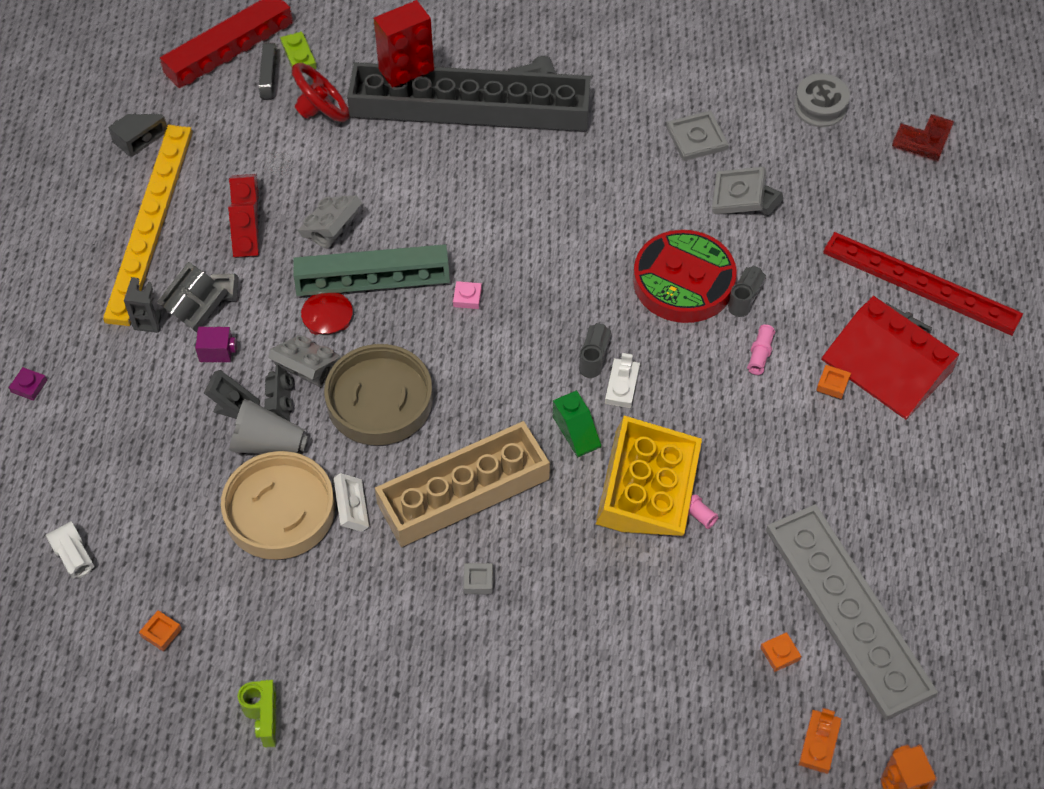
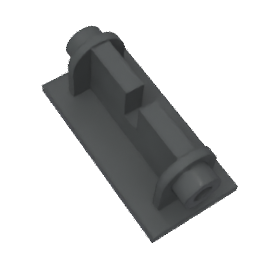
[264,364,293,421]

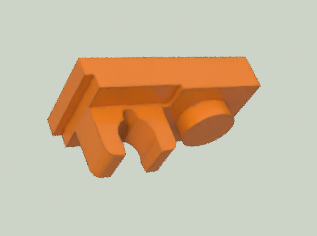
[798,708,842,774]

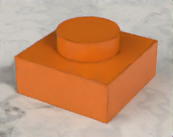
[816,365,851,399]
[139,610,182,652]
[760,632,802,672]

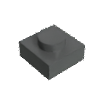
[757,185,784,216]
[211,273,239,302]

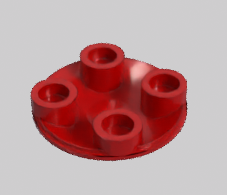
[301,293,353,335]

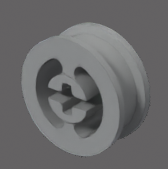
[794,73,850,127]

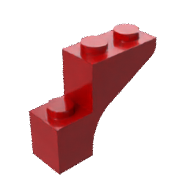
[228,174,259,257]

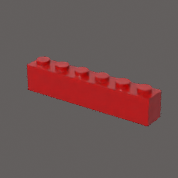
[159,0,293,89]

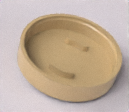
[221,451,335,560]

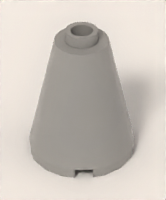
[229,399,308,454]

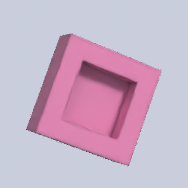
[453,281,482,309]

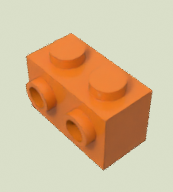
[881,745,937,789]

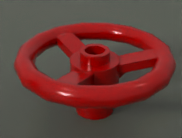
[292,62,350,123]

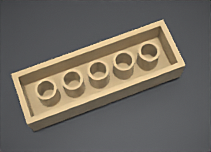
[375,421,550,547]

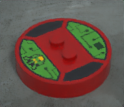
[633,230,737,323]

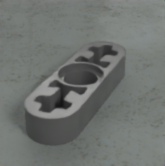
[259,43,277,99]

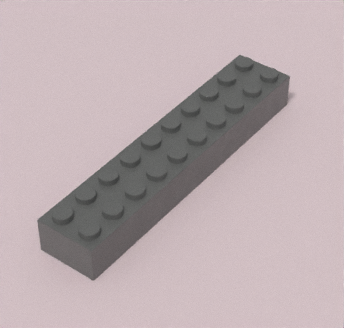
[347,62,591,131]

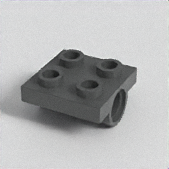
[157,261,228,332]

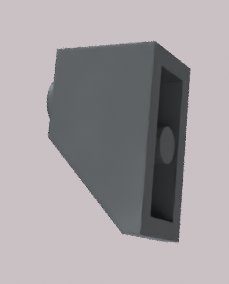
[108,114,167,158]

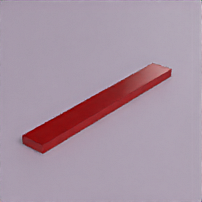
[823,232,1024,336]

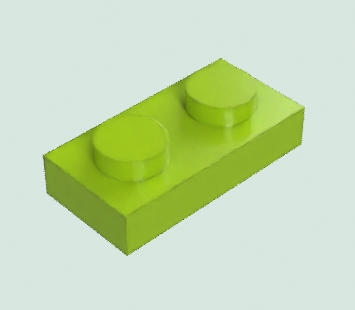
[280,31,316,69]

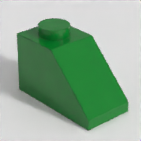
[552,390,601,458]

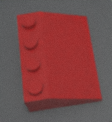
[821,295,959,420]

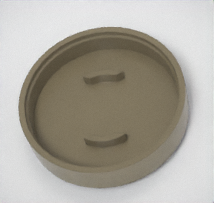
[324,344,433,445]

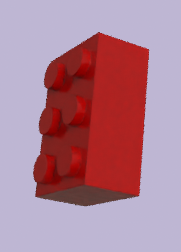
[373,0,434,88]

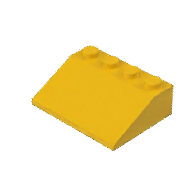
[595,416,702,536]

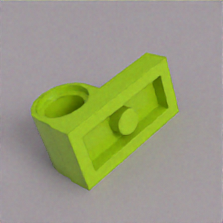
[237,680,276,748]

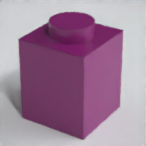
[195,327,237,362]

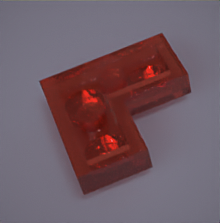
[892,114,954,161]

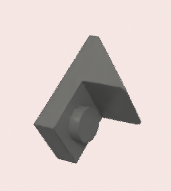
[204,370,260,419]

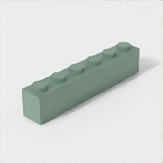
[293,244,450,296]

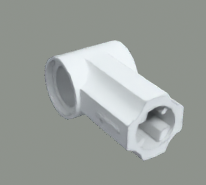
[46,521,94,579]

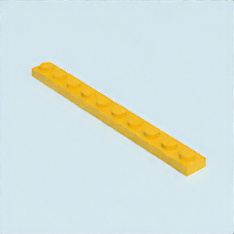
[103,125,193,326]

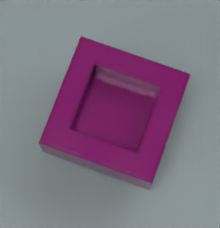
[9,367,47,401]

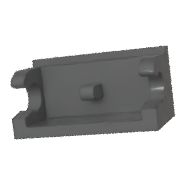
[124,277,161,333]

